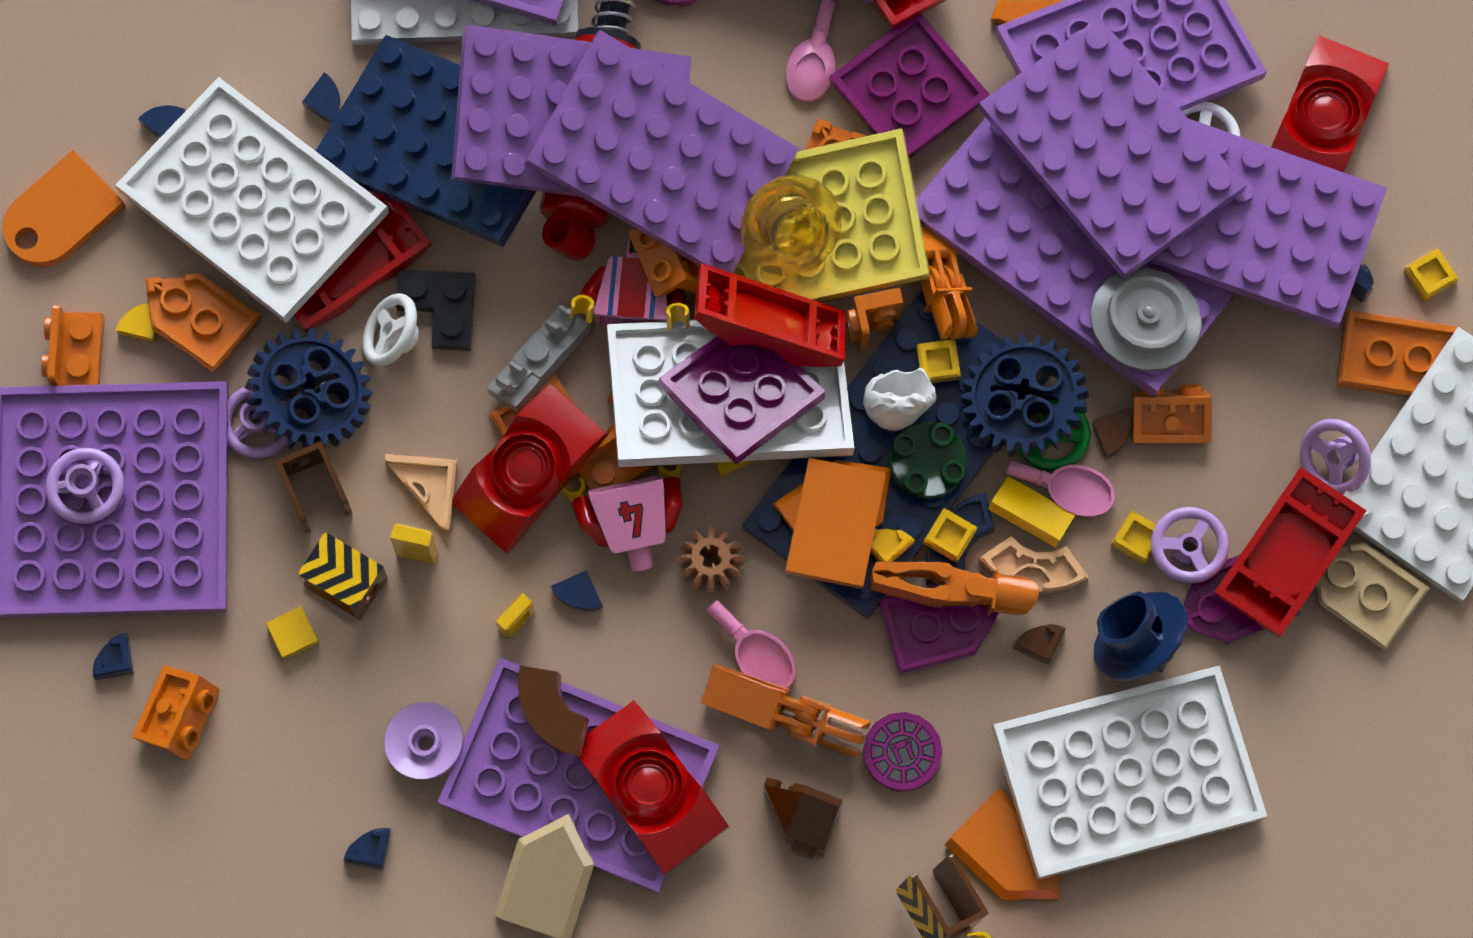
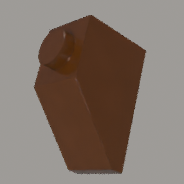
[764,778,842,859]

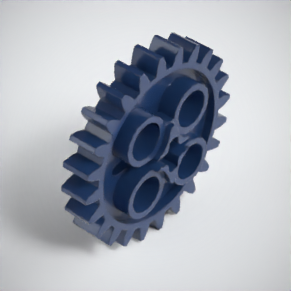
[245,328,372,449]
[961,333,1089,459]

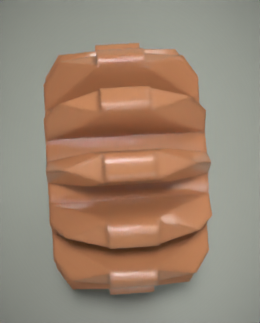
[677,527,744,595]

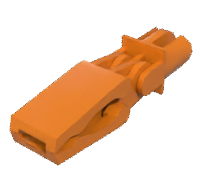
[916,196,978,340]
[868,562,1039,616]
[700,664,871,758]

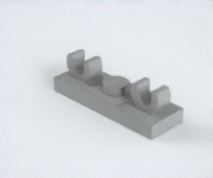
[487,305,592,413]

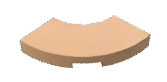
[979,536,1089,594]

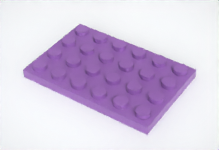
[994,0,1267,111]
[979,17,1246,279]
[451,25,691,197]
[524,30,799,273]
[1149,119,1387,329]
[437,657,720,894]

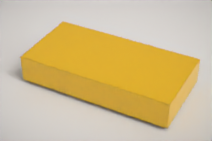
[988,476,1076,548]
[390,524,438,565]

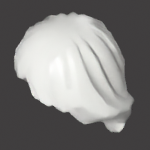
[863,368,936,431]

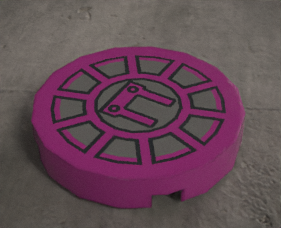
[863,712,943,793]

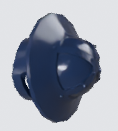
[1094,591,1188,681]

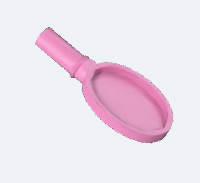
[786,0,836,103]
[1006,460,1115,518]
[706,600,796,688]

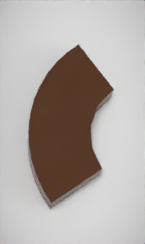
[518,665,589,758]

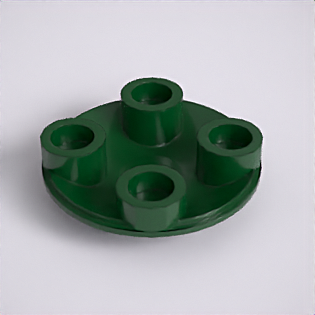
[889,422,967,499]

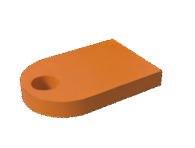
[3,150,126,267]

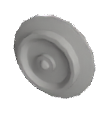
[1090,267,1202,372]

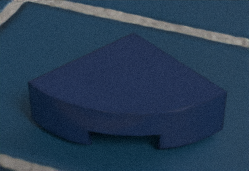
[302,72,341,124]
[138,105,186,139]
[551,570,603,611]
[93,633,134,680]
[343,828,391,870]

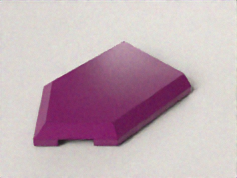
[1183,555,1301,644]
[879,584,999,675]

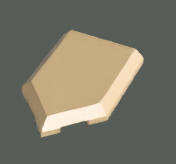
[1316,542,1430,651]
[495,814,595,938]

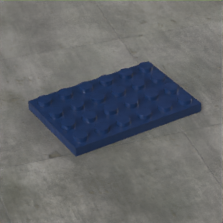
[316,35,536,248]

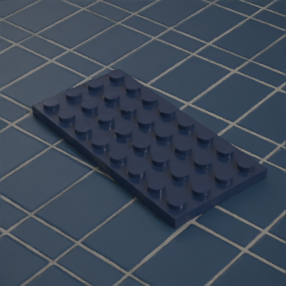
[742,291,1050,619]

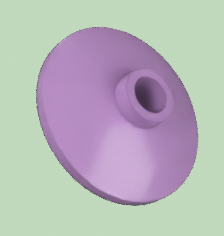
[384,702,464,780]

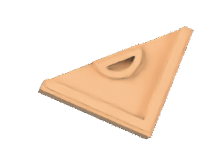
[384,454,458,533]

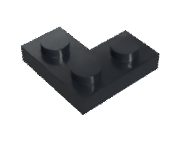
[396,269,476,351]

